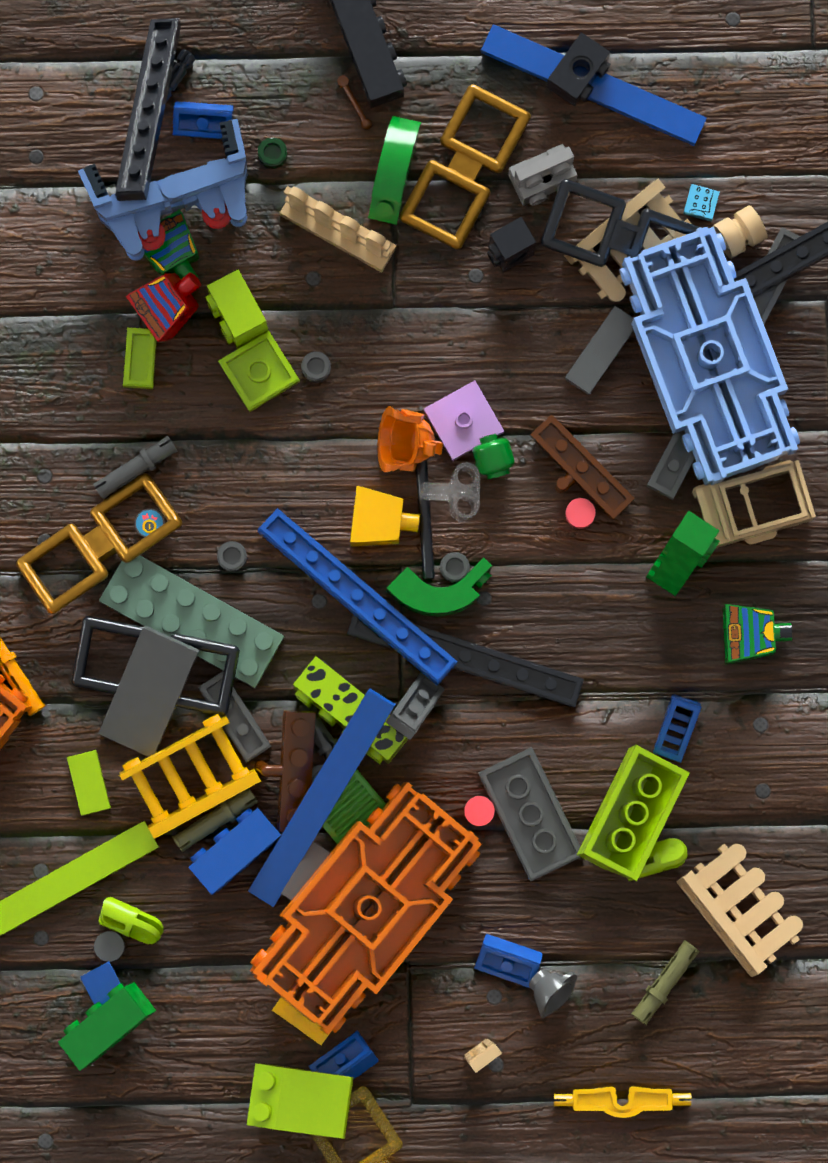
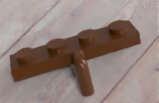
[530,414,635,520]
[254,710,316,832]

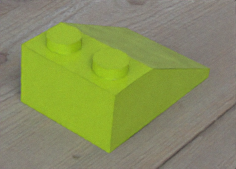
[247,1063,353,1139]

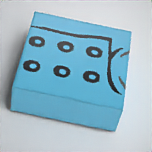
[683,184,720,221]

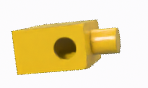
[350,486,420,547]

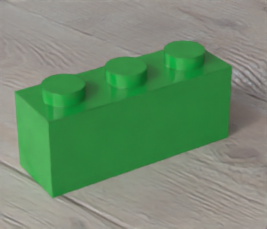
[58,982,156,1071]

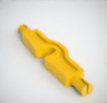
[554,1086,691,1118]

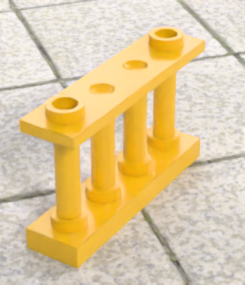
[120,714,261,839]

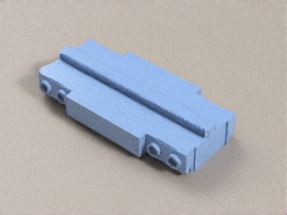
[619,227,800,486]

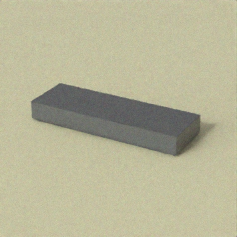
[565,306,634,395]
[198,671,272,763]
[386,672,445,740]

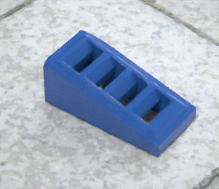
[653,694,702,763]

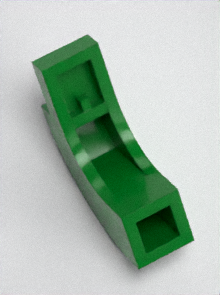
[368,116,421,225]
[387,557,492,617]

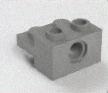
[508,144,578,206]

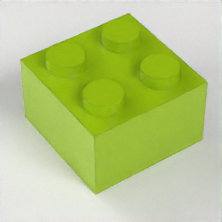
[205,269,268,349]

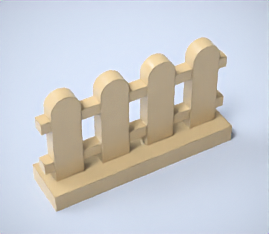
[564,178,692,302]
[280,186,396,273]
[676,844,803,977]

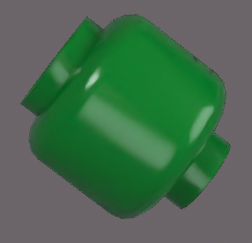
[472,433,515,479]

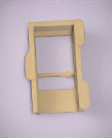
[692,460,816,548]

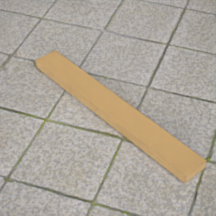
[464,1039,502,1073]

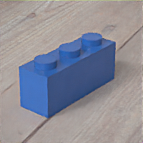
[188,808,281,896]

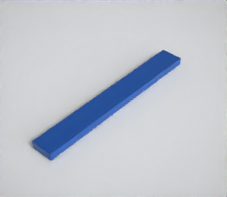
[481,24,707,146]
[258,508,458,686]
[248,689,396,907]

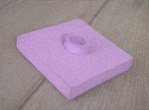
[423,380,504,461]

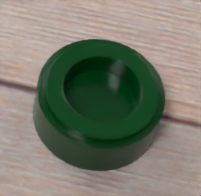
[258,137,287,169]

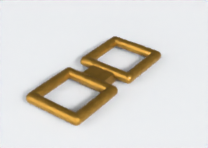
[399,84,531,249]
[16,473,182,614]

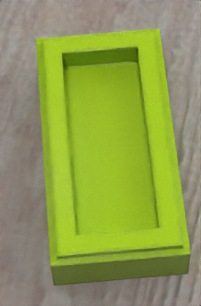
[123,327,157,389]
[67,750,111,816]

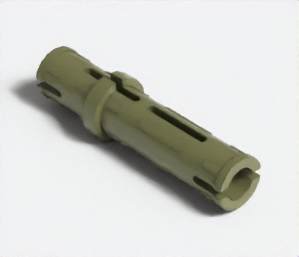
[172,788,259,852]
[631,940,700,1025]

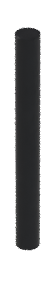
[416,460,435,580]

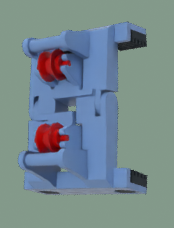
[78,119,248,261]

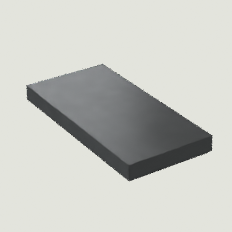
[98,625,200,757]
[478,747,581,882]

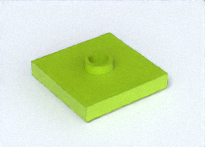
[218,330,300,412]

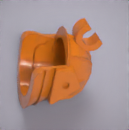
[377,406,443,472]

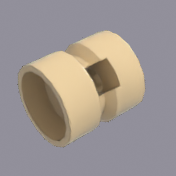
[713,205,768,259]

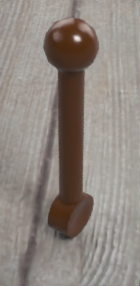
[337,75,372,130]

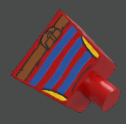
[126,272,201,342]

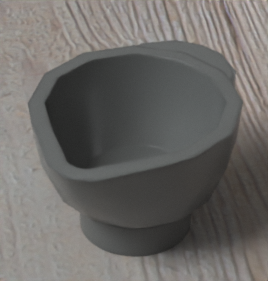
[529,969,577,1018]

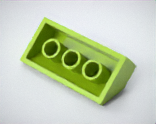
[577,745,690,881]

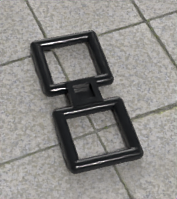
[541,179,701,267]
[71,616,240,716]

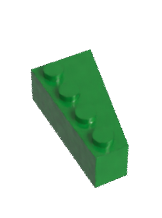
[646,511,720,597]

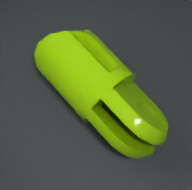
[627,838,687,881]
[98,897,164,944]

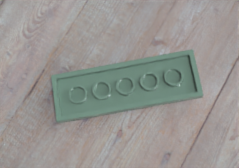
[99,555,285,689]

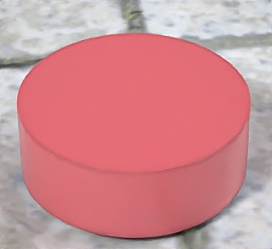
[565,498,596,529]
[464,796,495,827]

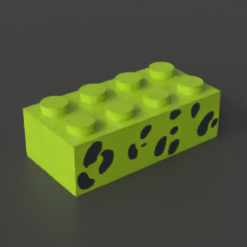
[293,656,408,764]

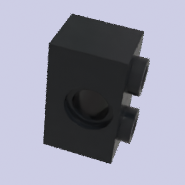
[546,32,611,107]
[487,217,536,273]

